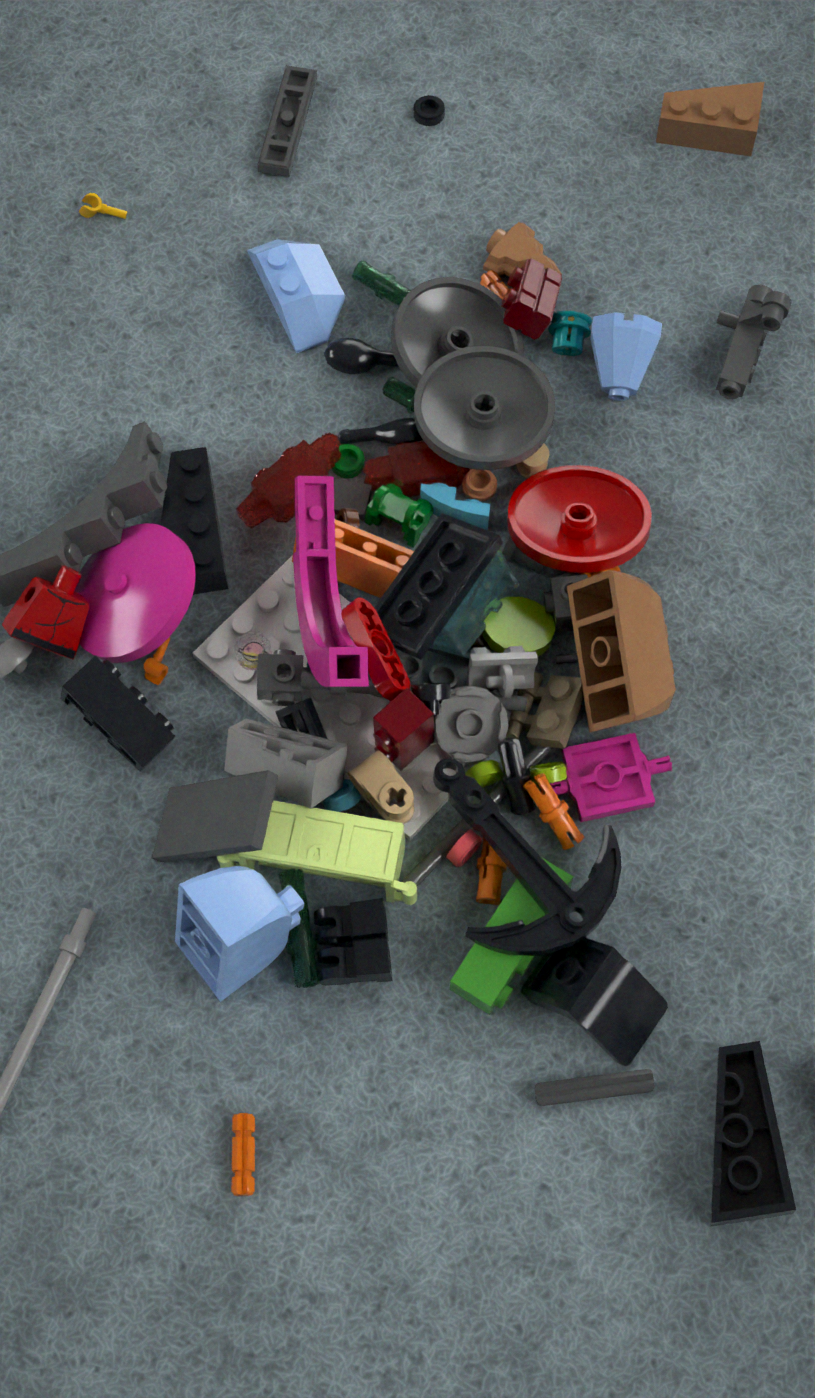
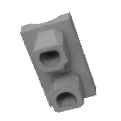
[466,646,538,698]

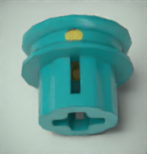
[548,311,593,356]

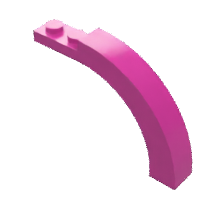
[293,476,369,687]

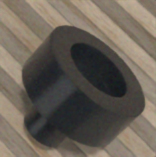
[411,683,450,715]

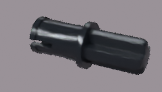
[498,738,535,815]

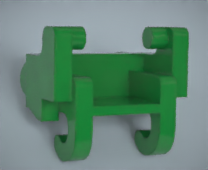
[365,483,434,548]

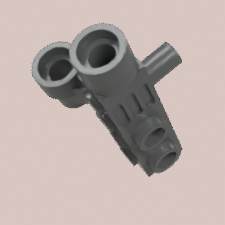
[716,285,791,399]

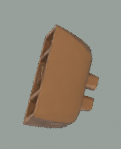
[567,570,676,733]

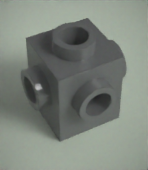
[544,573,588,633]
[257,649,311,706]

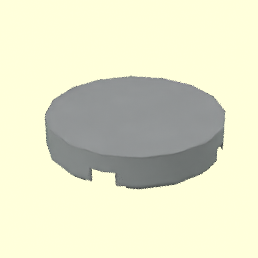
[434,685,509,762]

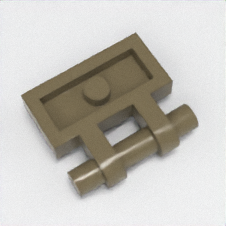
[506,672,584,749]

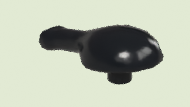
[324,338,399,374]
[337,418,423,451]

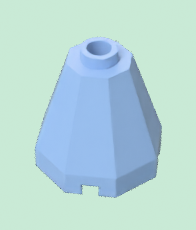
[590,312,662,401]

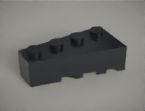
[160,447,229,595]

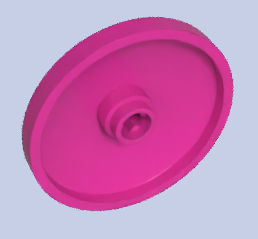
[75,523,196,663]

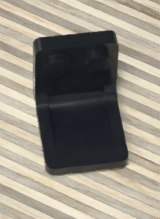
[521,938,668,1066]

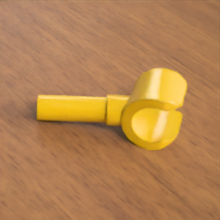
[79,193,127,219]

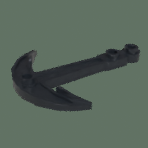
[433,758,622,956]

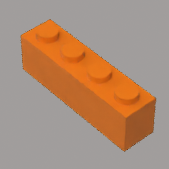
[292,519,414,598]

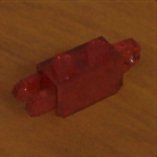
[236,432,341,529]
[363,441,471,497]

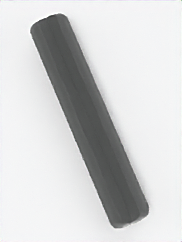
[534,1069,654,1106]

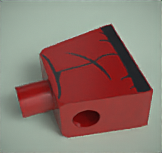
[2,565,89,660]

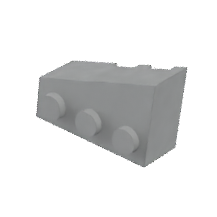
[224,719,348,809]

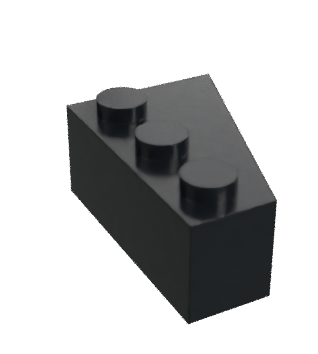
[60,655,175,772]

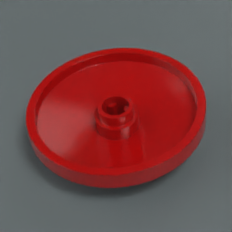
[507,465,652,573]

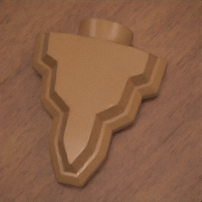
[483,222,562,277]

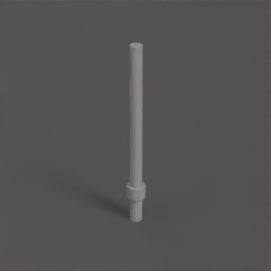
[0,908,97,1115]

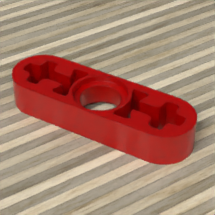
[341,597,411,701]

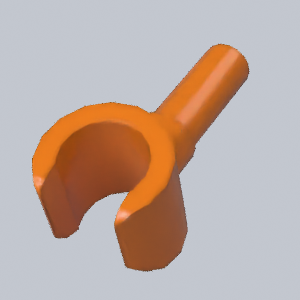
[144,637,171,685]

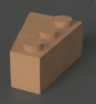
[656,82,765,156]

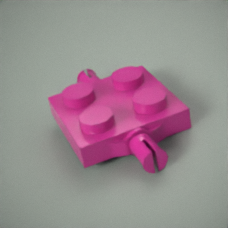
[550,733,672,822]

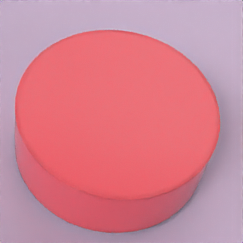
[446,829,482,867]

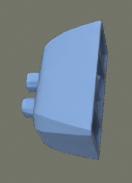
[175,866,305,1002]

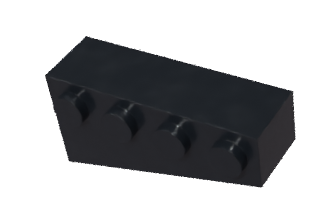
[711,1041,796,1227]

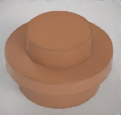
[462,469,497,501]

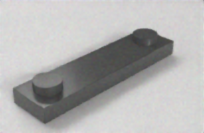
[257,65,317,177]

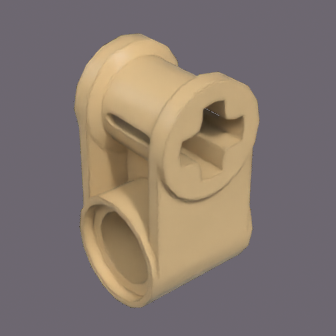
[348,750,415,824]

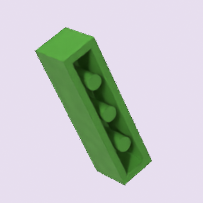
[450,858,574,1015]

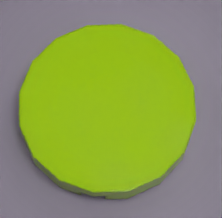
[482,597,555,656]

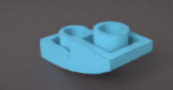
[420,483,490,531]

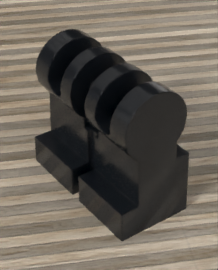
[314,898,393,986]

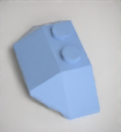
[247,239,345,353]

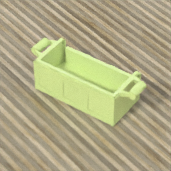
[217,800,417,905]

